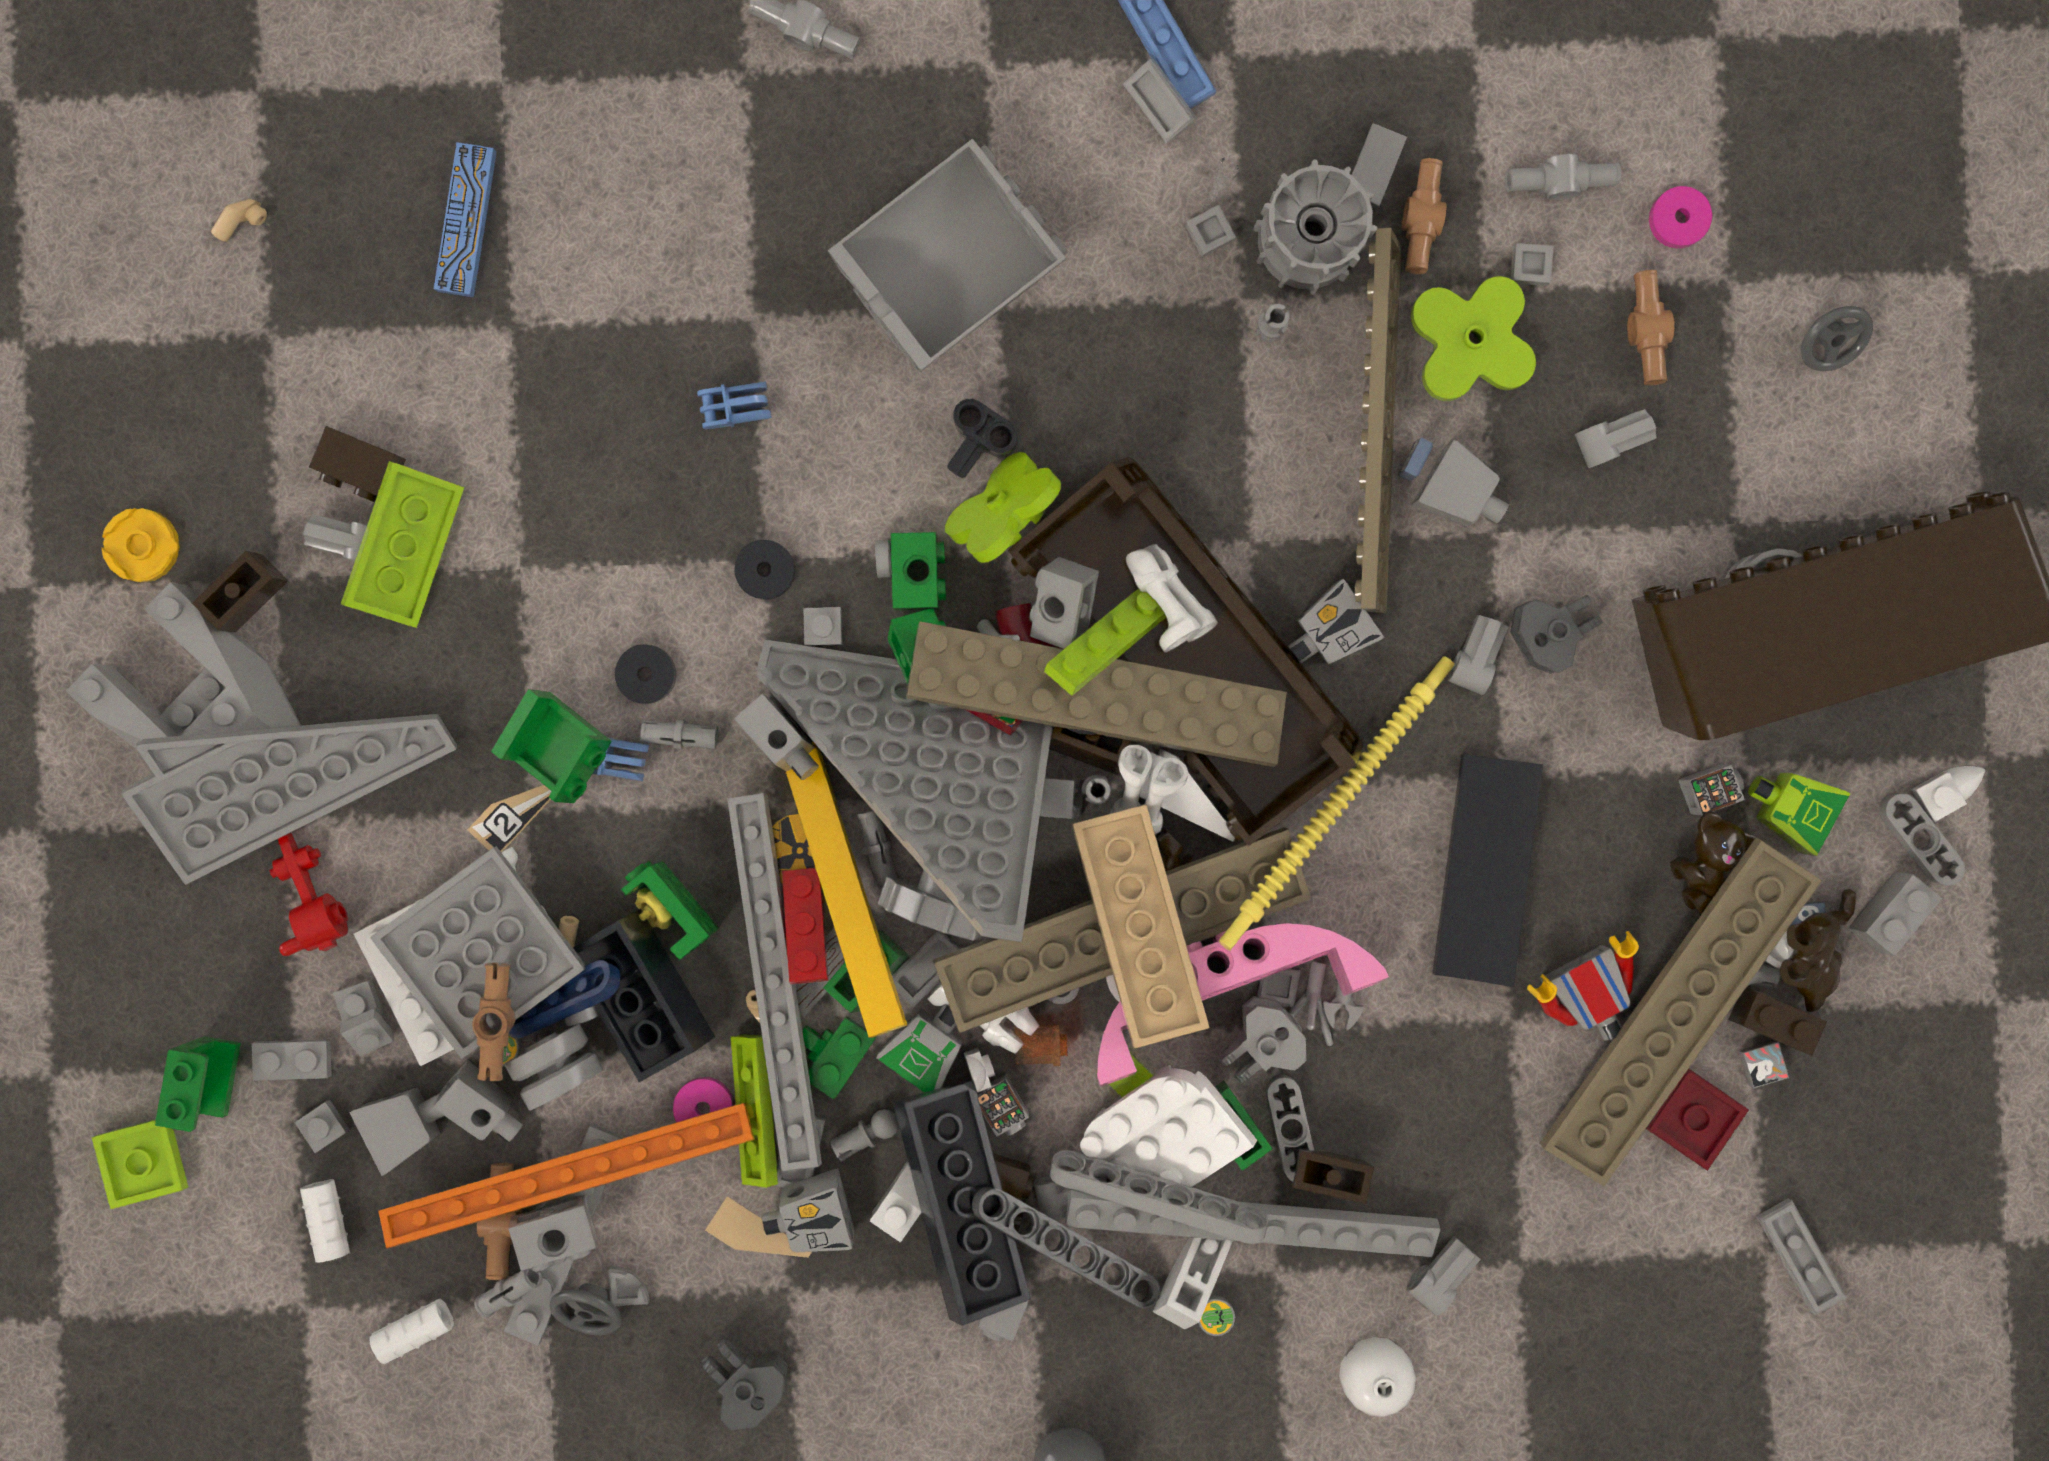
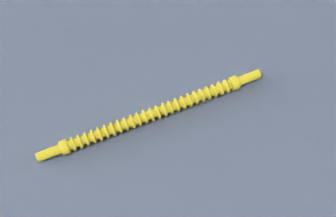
[1218,656,1454,951]

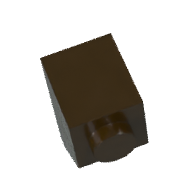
[1292,1150,1374,1204]

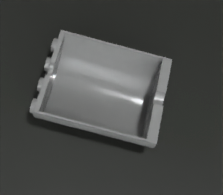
[828,138,1067,372]

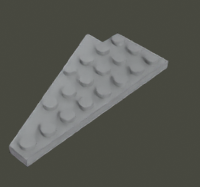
[121,714,457,885]

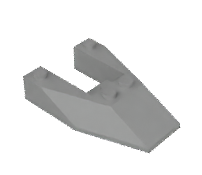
[66,582,301,748]

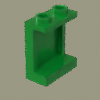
[491,689,612,803]
[621,861,720,960]
[155,1036,241,1132]

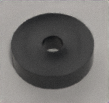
[734,540,795,600]
[615,644,676,704]

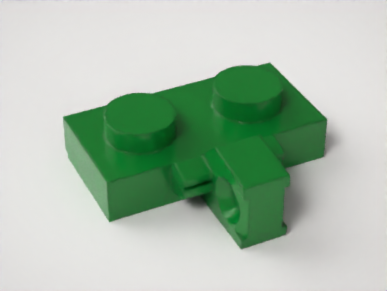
[802,1016,877,1100]

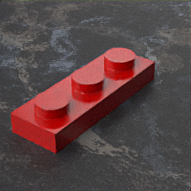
[782,868,829,985]

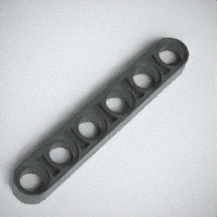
[972,1187,1161,1309]

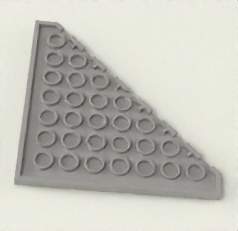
[757,640,1052,942]

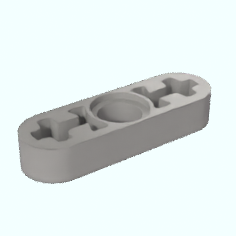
[1879,793,1965,886]
[1266,1075,1314,1181]

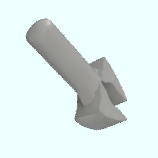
[1322,984,1364,1030]

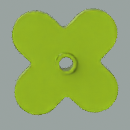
[1411,276,1536,401]
[945,452,1061,563]

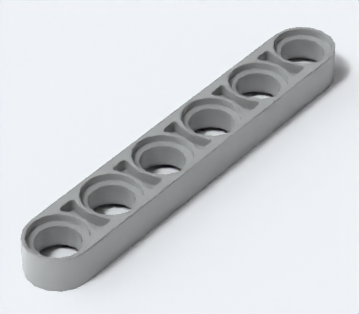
[1050,1150,1269,1244]

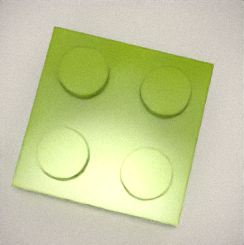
[91,1119,189,1210]

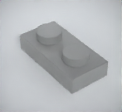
[252,1039,332,1081]

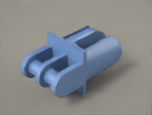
[697,381,772,429]
[593,738,649,782]

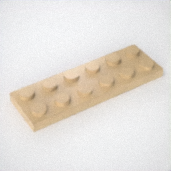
[1072,805,1210,1049]

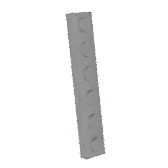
[504,1123,626,1346]

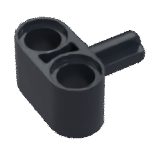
[947,399,1017,478]

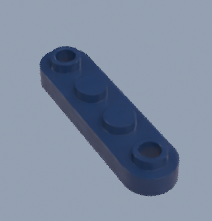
[509,960,620,1039]

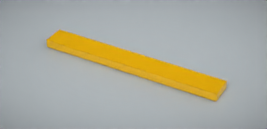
[786,742,907,1038]

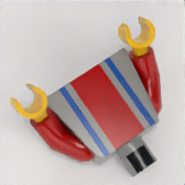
[1527,931,1639,1041]

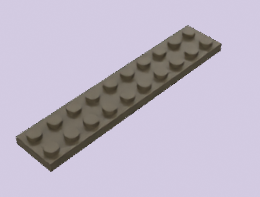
[1355,228,1401,614]
[906,622,1287,767]
[933,827,1311,1033]
[1540,838,1822,1186]

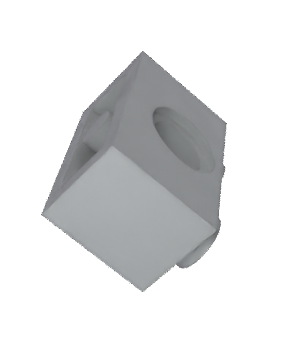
[1030,557,1099,649]
[508,1195,597,1271]

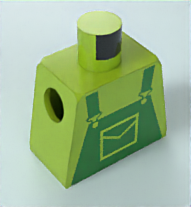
[1748,773,1851,856]

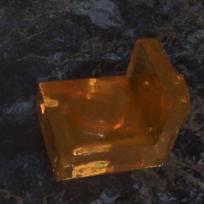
[1015,1024,1068,1067]

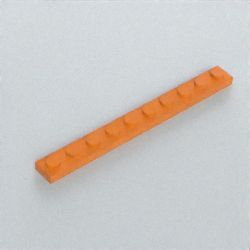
[378,1103,755,1248]

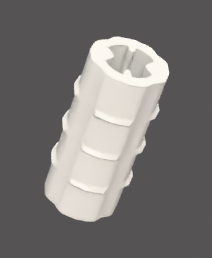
[300,1179,350,1262]
[370,1299,454,1364]

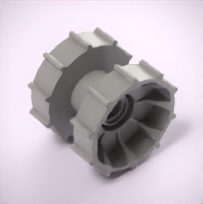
[1253,159,1377,295]
[878,841,986,941]

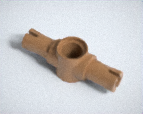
[1402,158,1447,274]
[1627,270,1675,385]
[472,963,515,1081]
[477,1163,522,1280]

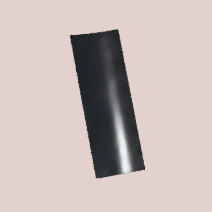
[1432,754,1543,987]
[893,1080,1030,1326]

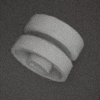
[504,1024,604,1111]

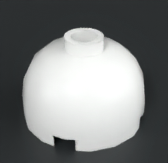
[1339,1337,1416,1417]

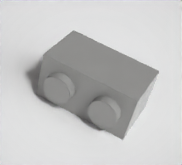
[1848,872,1943,956]

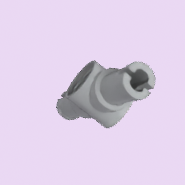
[748,0,860,60]
[1505,154,1621,200]

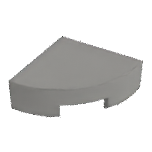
[608,1266,650,1306]

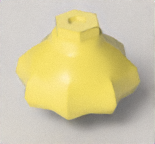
[635,888,672,929]

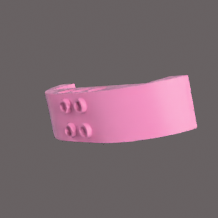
[1097,923,1389,1087]

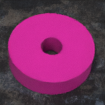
[1649,186,1712,248]
[673,1077,734,1123]

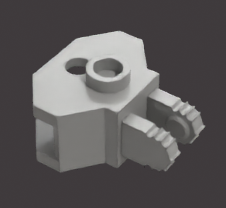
[1219,996,1306,1083]

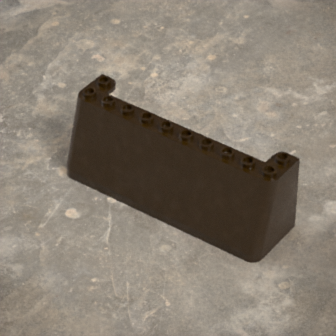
[1008,457,1364,846]
[1631,491,2049,740]

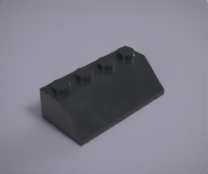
[573,909,715,1082]

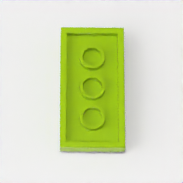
[341,461,464,628]

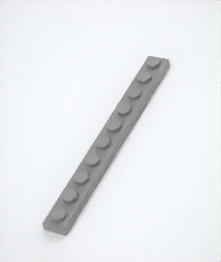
[727,793,822,1171]
[1065,1189,1441,1257]

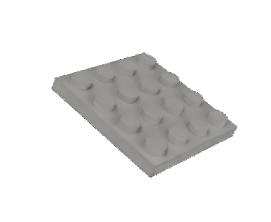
[370,846,586,1059]

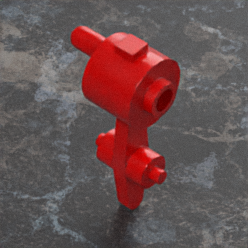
[269,832,348,956]

